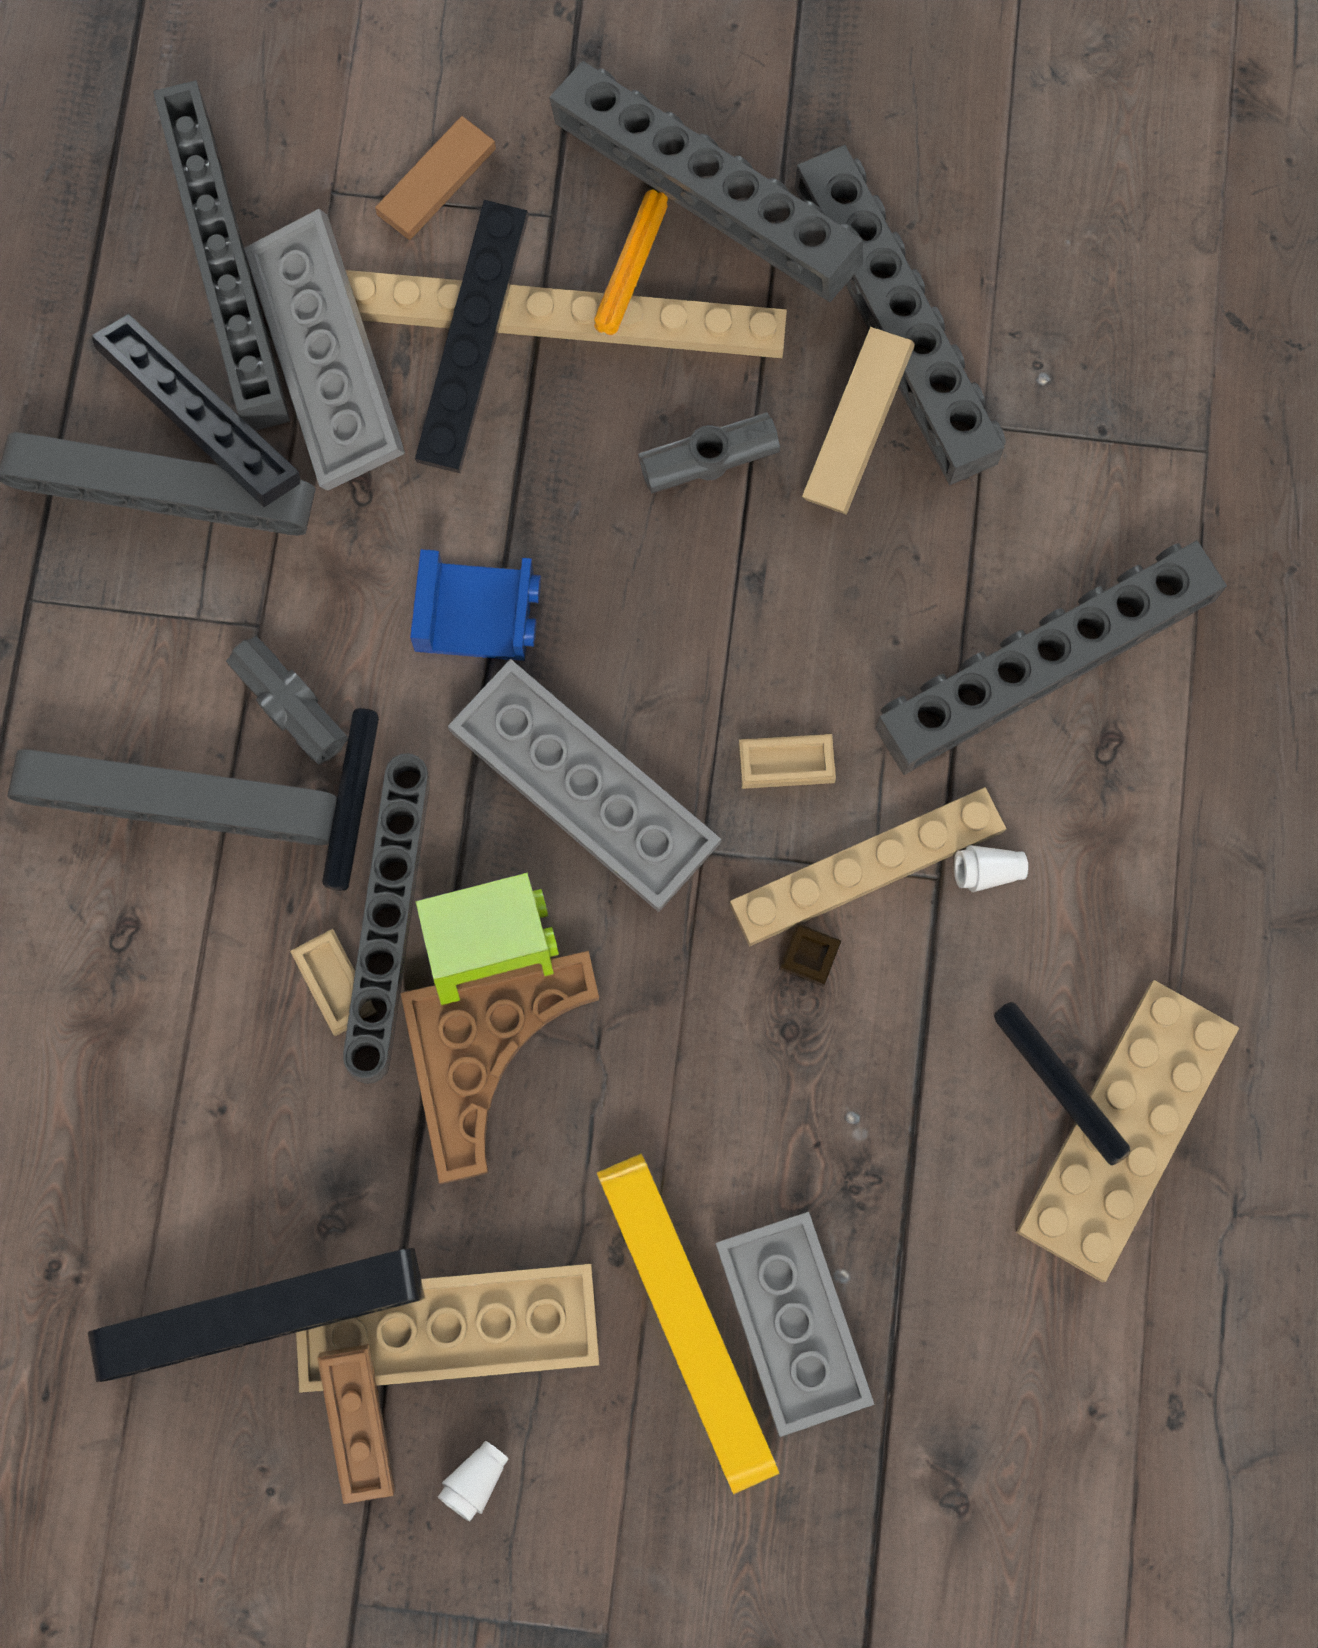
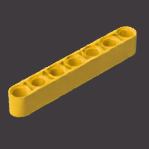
[597,1153,779,1495]

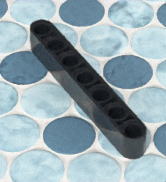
[87,1248,426,1383]

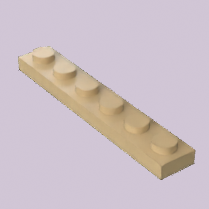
[729,787,1006,947]

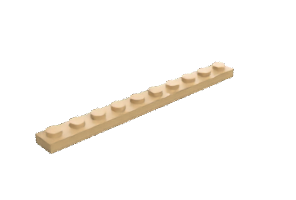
[346,270,787,358]

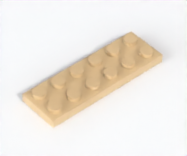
[1016,980,1239,1282]
[296,1264,600,1393]

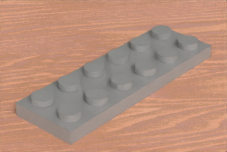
[244,209,405,491]
[448,659,721,912]

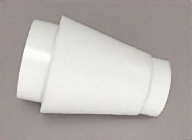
[954,845,1028,892]
[438,1441,509,1522]

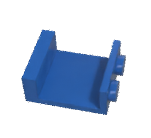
[410,549,541,661]

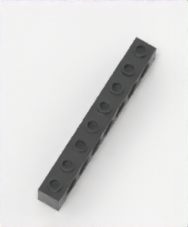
[549,61,863,302]
[153,80,290,431]
[794,145,1006,486]
[875,540,1227,775]

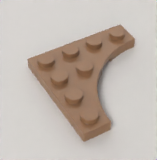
[401,951,599,1184]

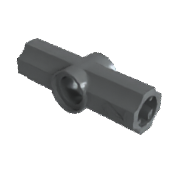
[638,412,780,494]
[226,636,348,765]

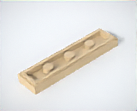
[802,327,915,515]

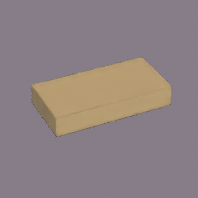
[738,734,836,789]
[290,929,377,1036]

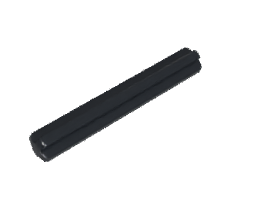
[322,708,379,891]
[994,1002,1130,1166]

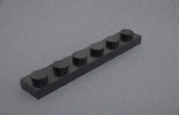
[415,200,529,474]
[92,314,300,507]

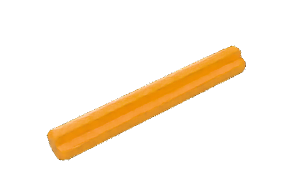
[594,189,668,335]

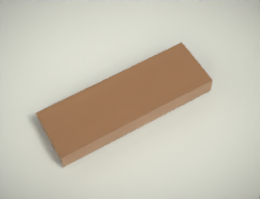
[375,116,496,240]
[317,1344,395,1504]

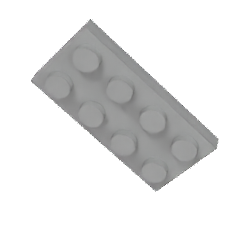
[715,1212,875,1437]

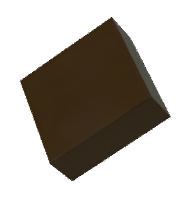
[779,923,841,987]

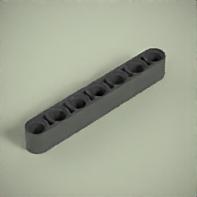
[0,432,316,536]
[7,749,337,845]
[343,753,430,1084]

